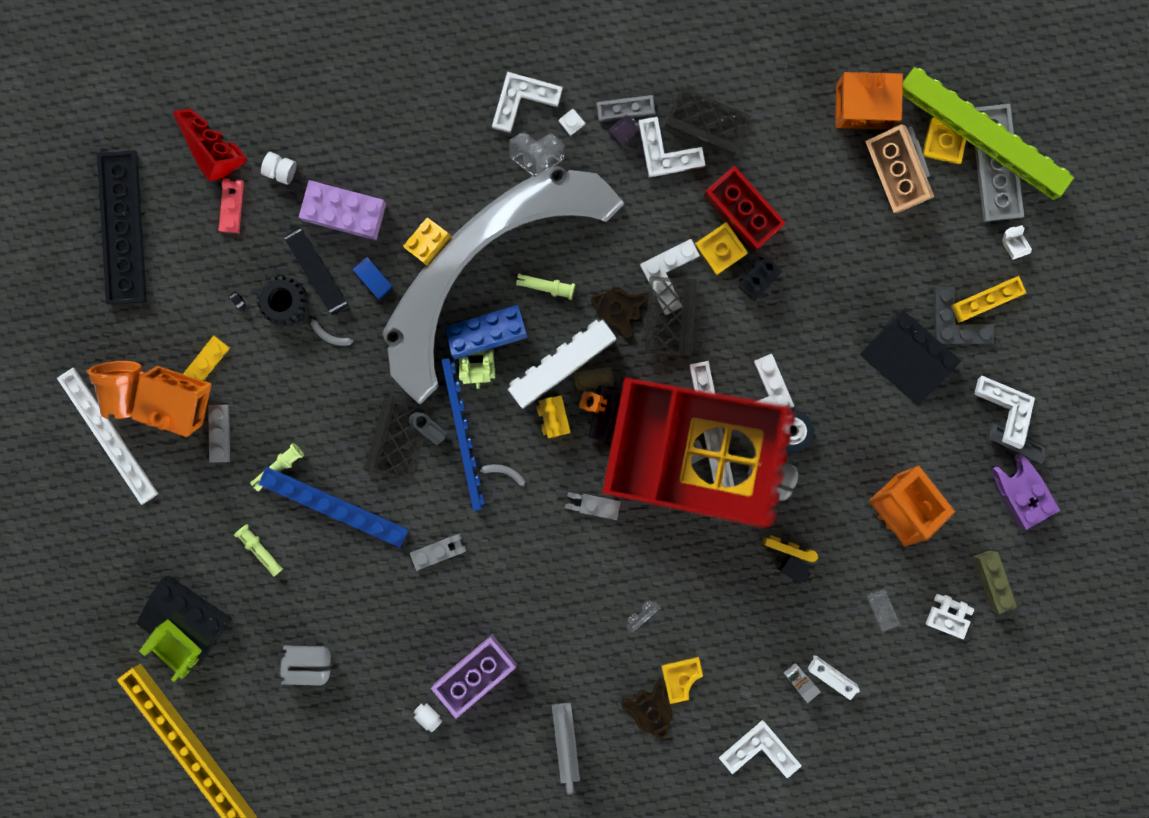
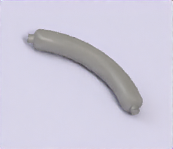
[310,319,353,346]
[480,464,525,487]

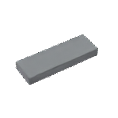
[597,95,655,122]

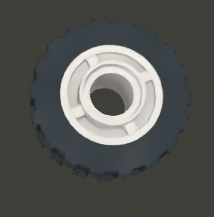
[785,410,815,452]

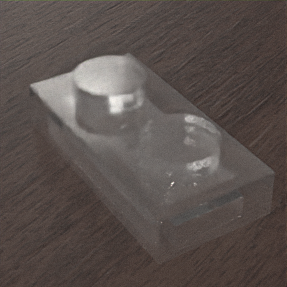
[865,588,900,632]
[626,600,661,633]

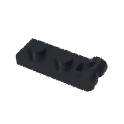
[588,385,619,442]

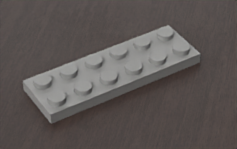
[974,104,1024,222]

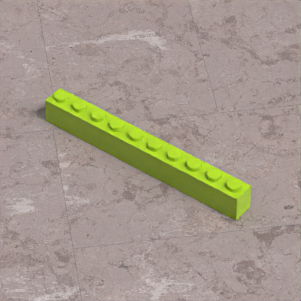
[902,67,1074,200]

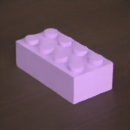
[299,180,386,240]
[431,634,517,718]

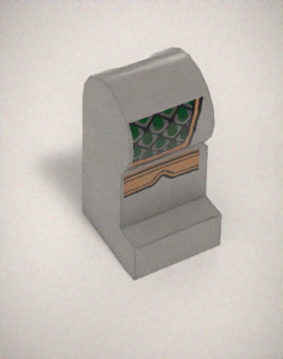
[784,663,820,703]

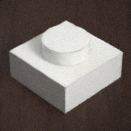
[558,109,585,136]

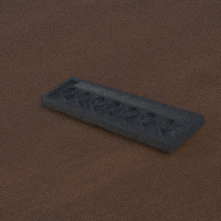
[97,150,147,305]

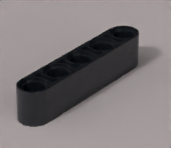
[284,226,349,315]

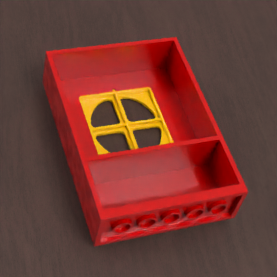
[602,378,795,527]

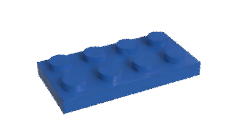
[445,305,528,360]

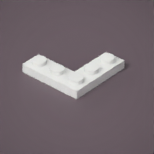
[492,72,562,133]
[638,117,706,178]
[640,239,700,316]
[754,354,794,408]
[974,376,1035,449]
[719,720,801,778]

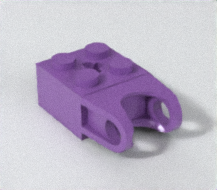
[992,453,1060,530]

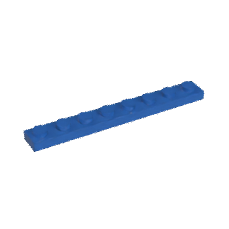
[442,358,485,511]
[258,466,408,547]

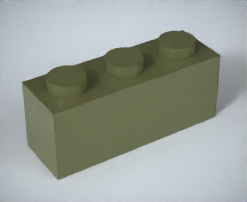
[973,550,1017,614]

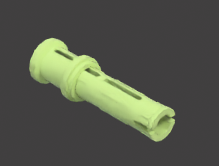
[516,274,575,300]
[251,443,304,491]
[234,524,283,577]

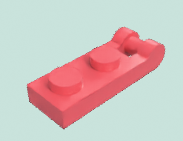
[219,178,244,233]

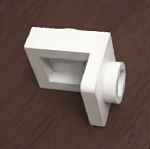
[1002,225,1032,260]

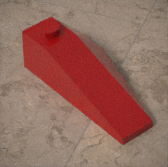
[173,109,247,181]

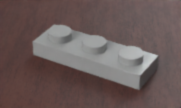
[208,405,230,463]

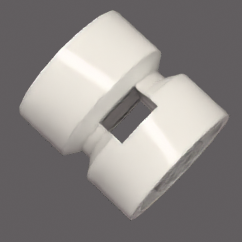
[261,152,297,185]

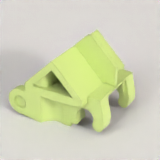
[459,348,495,389]

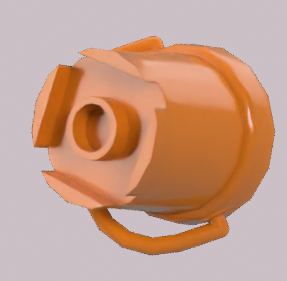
[86,361,145,419]

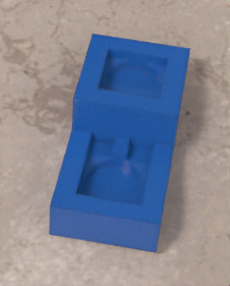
[353,257,394,300]

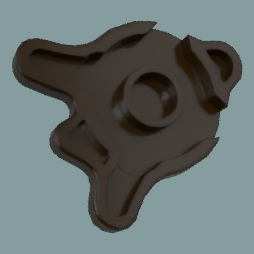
[591,289,647,339]
[621,681,672,739]

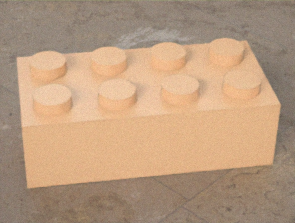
[865,124,934,213]

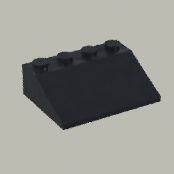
[860,310,961,405]
[136,576,232,667]

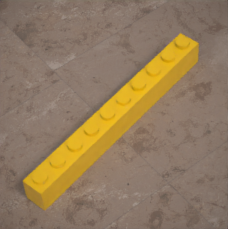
[117,664,257,818]

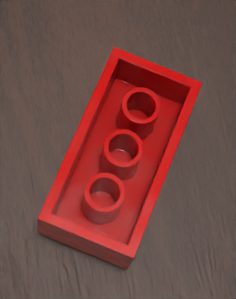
[704,166,786,252]

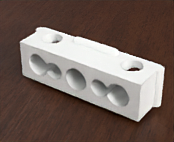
[808,655,860,700]

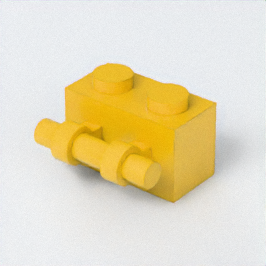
[536,396,570,438]

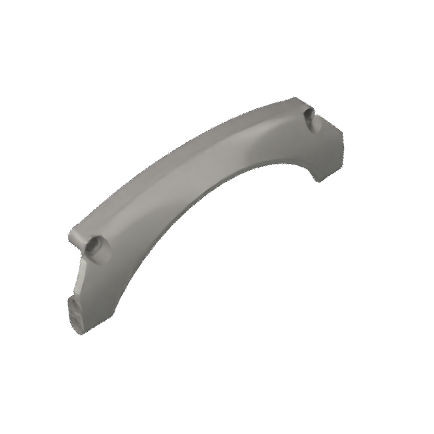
[382,166,624,405]

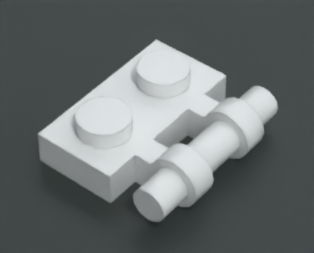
[926,594,974,639]

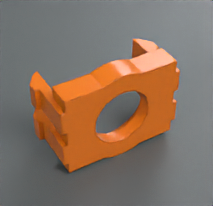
[579,391,608,413]

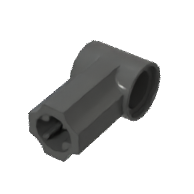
[409,412,447,445]

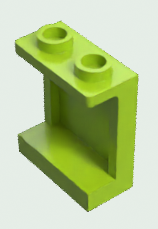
[139,620,202,682]

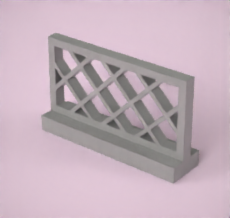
[552,703,580,794]

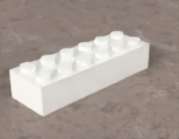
[508,319,616,409]

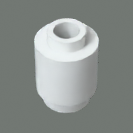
[413,703,442,733]

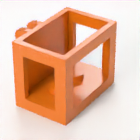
[835,72,903,130]
[132,366,212,437]
[869,465,955,547]

